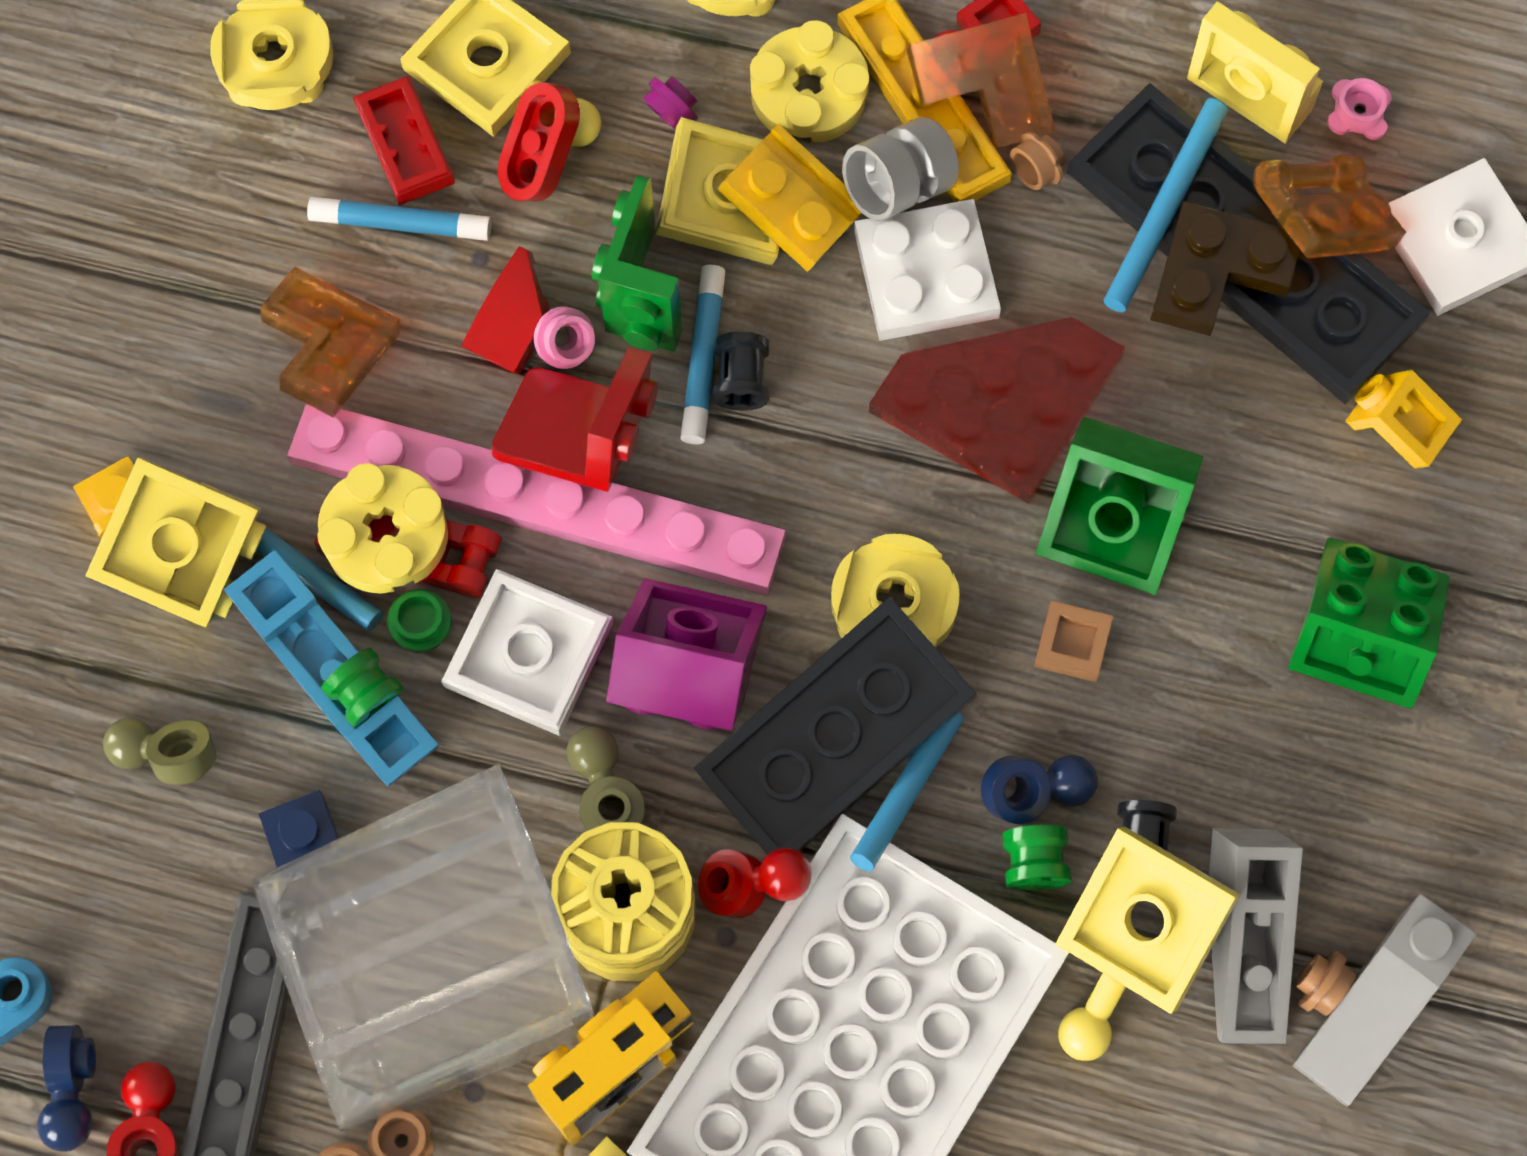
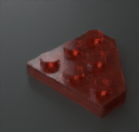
[869,317,1125,504]

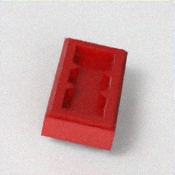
[353,75,455,206]

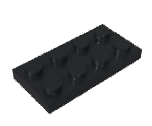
[693,597,977,855]

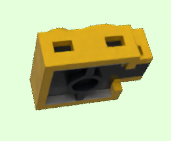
[527,971,693,1147]

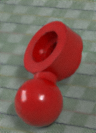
[698,848,812,918]
[107,1061,180,1156]

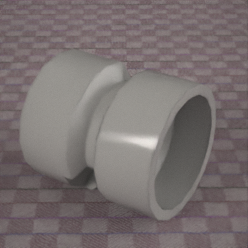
[842,117,959,221]

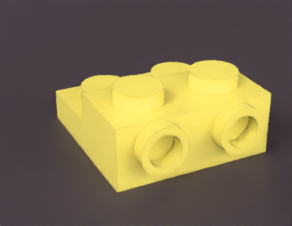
[1187,1,1323,144]
[85,457,267,628]

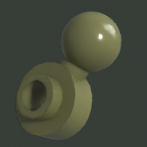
[103,718,217,785]
[566,726,646,831]

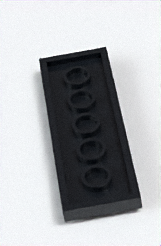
[1067,83,1430,405]

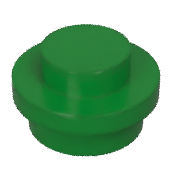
[387,589,452,653]

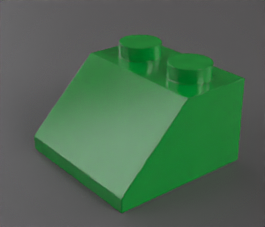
[1035,416,1204,595]

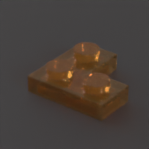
[906,13,1056,148]
[261,266,400,417]

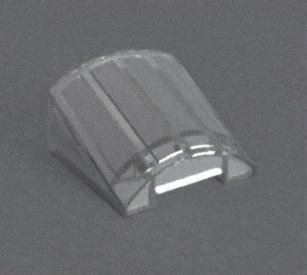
[252,764,594,1131]

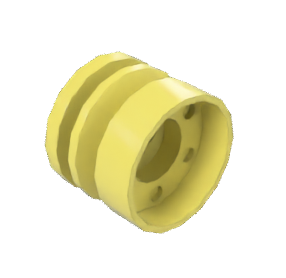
[551,822,696,982]

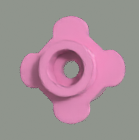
[1327,78,1392,140]

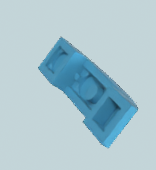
[224,550,439,788]

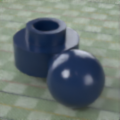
[981,755,1098,824]
[37,1025,96,1152]

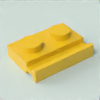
[717,123,862,272]

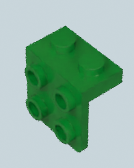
[592,174,683,352]

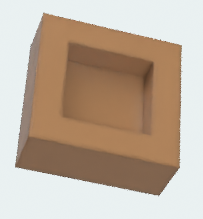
[1034,600,1113,683]

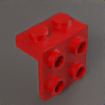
[491,347,658,492]

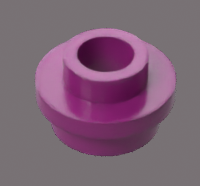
[643,76,698,130]

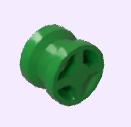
[321,648,404,729]
[1002,824,1072,891]

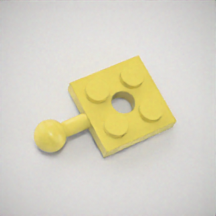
[400,0,601,147]
[1056,826,1241,1061]

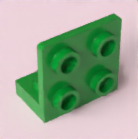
[1288,538,1450,709]

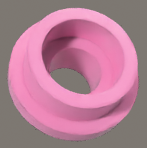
[534,306,595,369]

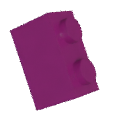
[606,578,767,731]

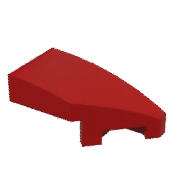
[461,246,550,375]

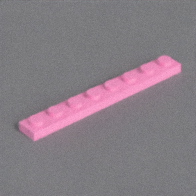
[287,400,786,595]

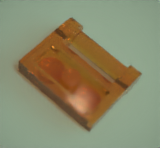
[1253,154,1406,259]

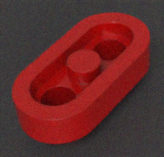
[498,83,580,202]

